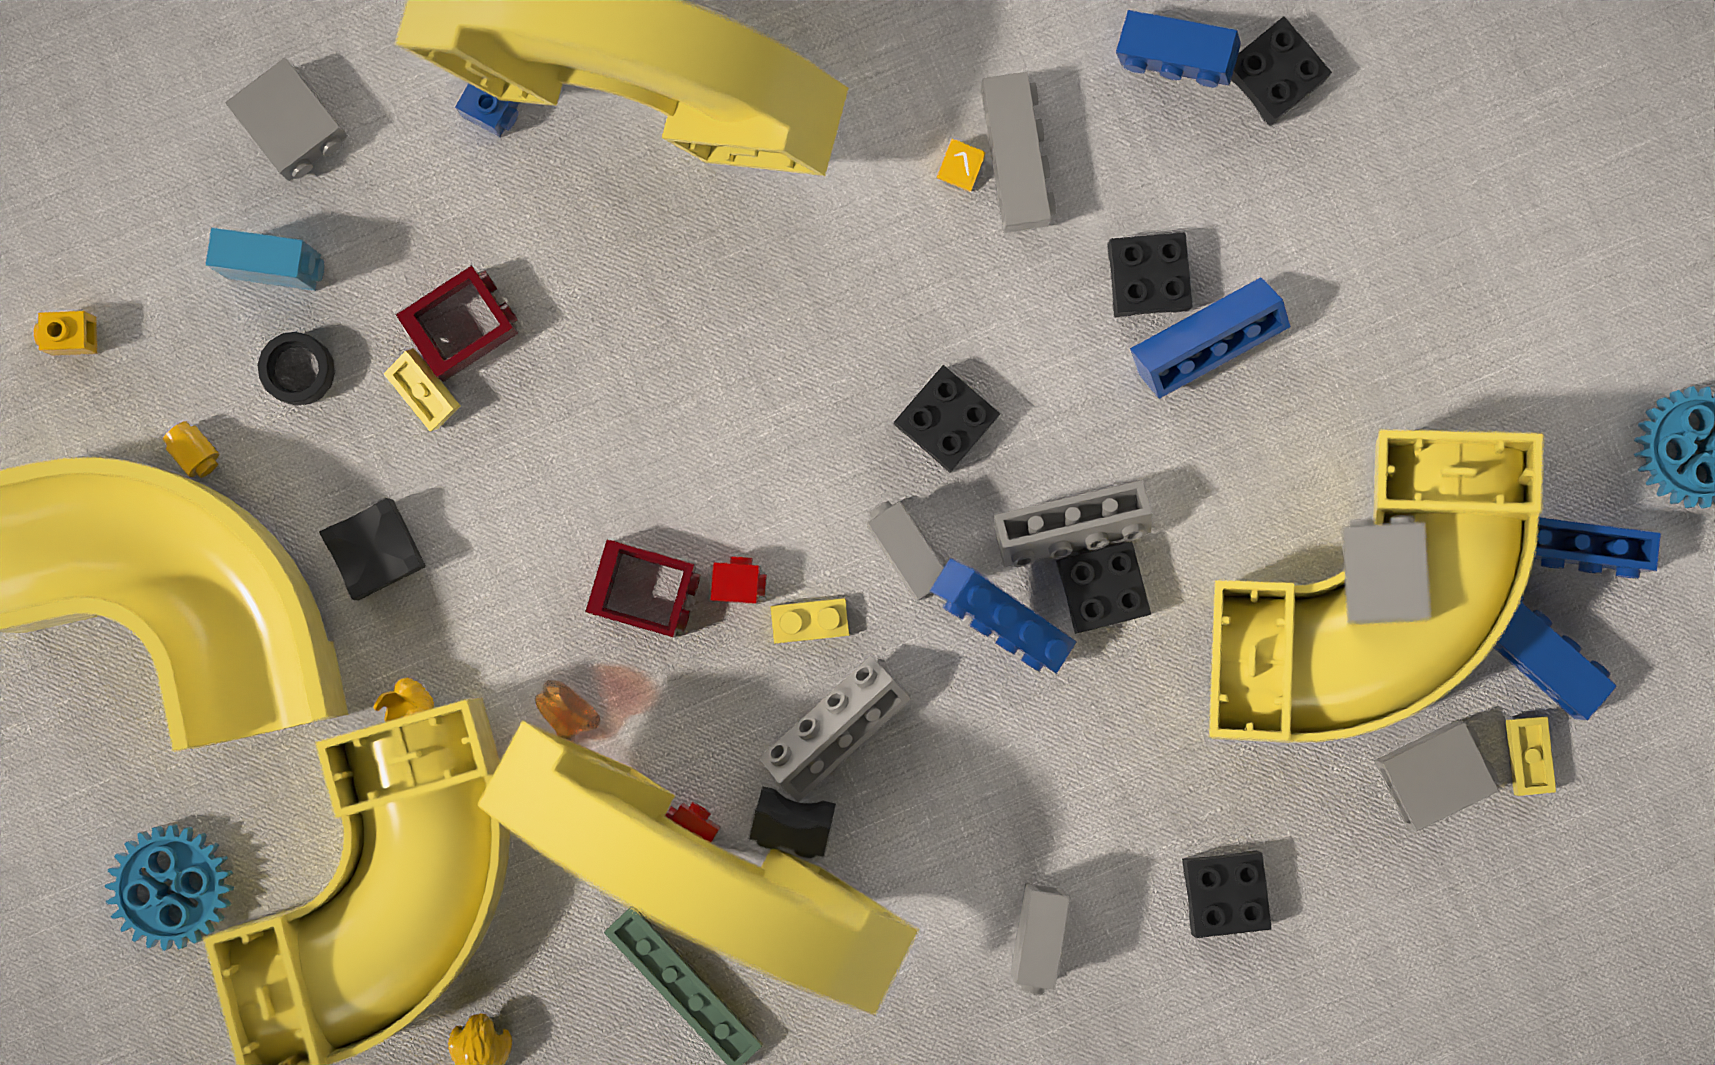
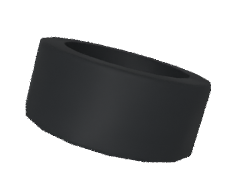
[257,332,335,406]

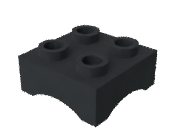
[1231,16,1332,127]
[1107,232,1193,318]
[893,365,1001,473]
[319,498,426,601]
[1056,541,1151,634]
[748,786,836,858]
[1182,850,1272,938]

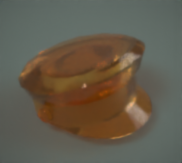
[535,680,600,743]

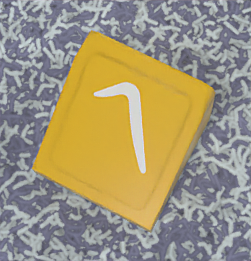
[936,139,986,192]

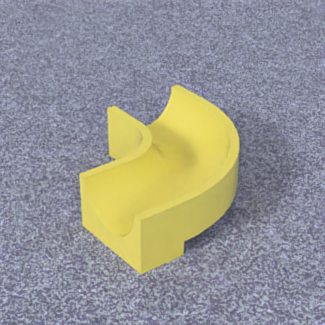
[396,0,848,176]
[1209,430,1543,743]
[0,457,349,751]
[203,698,510,1065]
[478,721,919,1015]

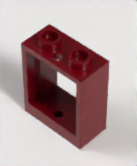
[395,265,518,382]
[585,539,701,638]

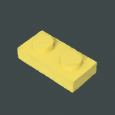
[384,348,461,432]
[770,598,849,644]
[1506,716,1556,796]

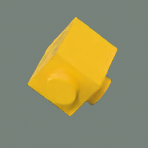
[34,311,97,356]

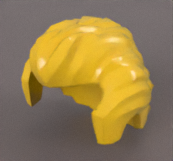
[373,677,434,722]
[448,1013,512,1065]

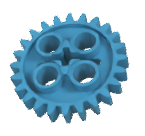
[1634,386,1715,509]
[105,824,234,951]

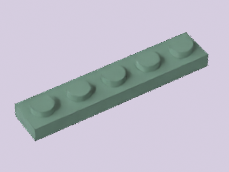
[603,907,763,1065]

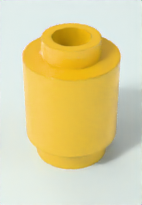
[163,421,220,478]

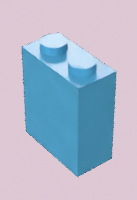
[205,227,324,291]

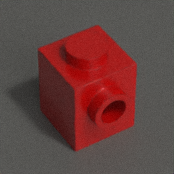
[711,556,767,604]
[665,801,721,843]

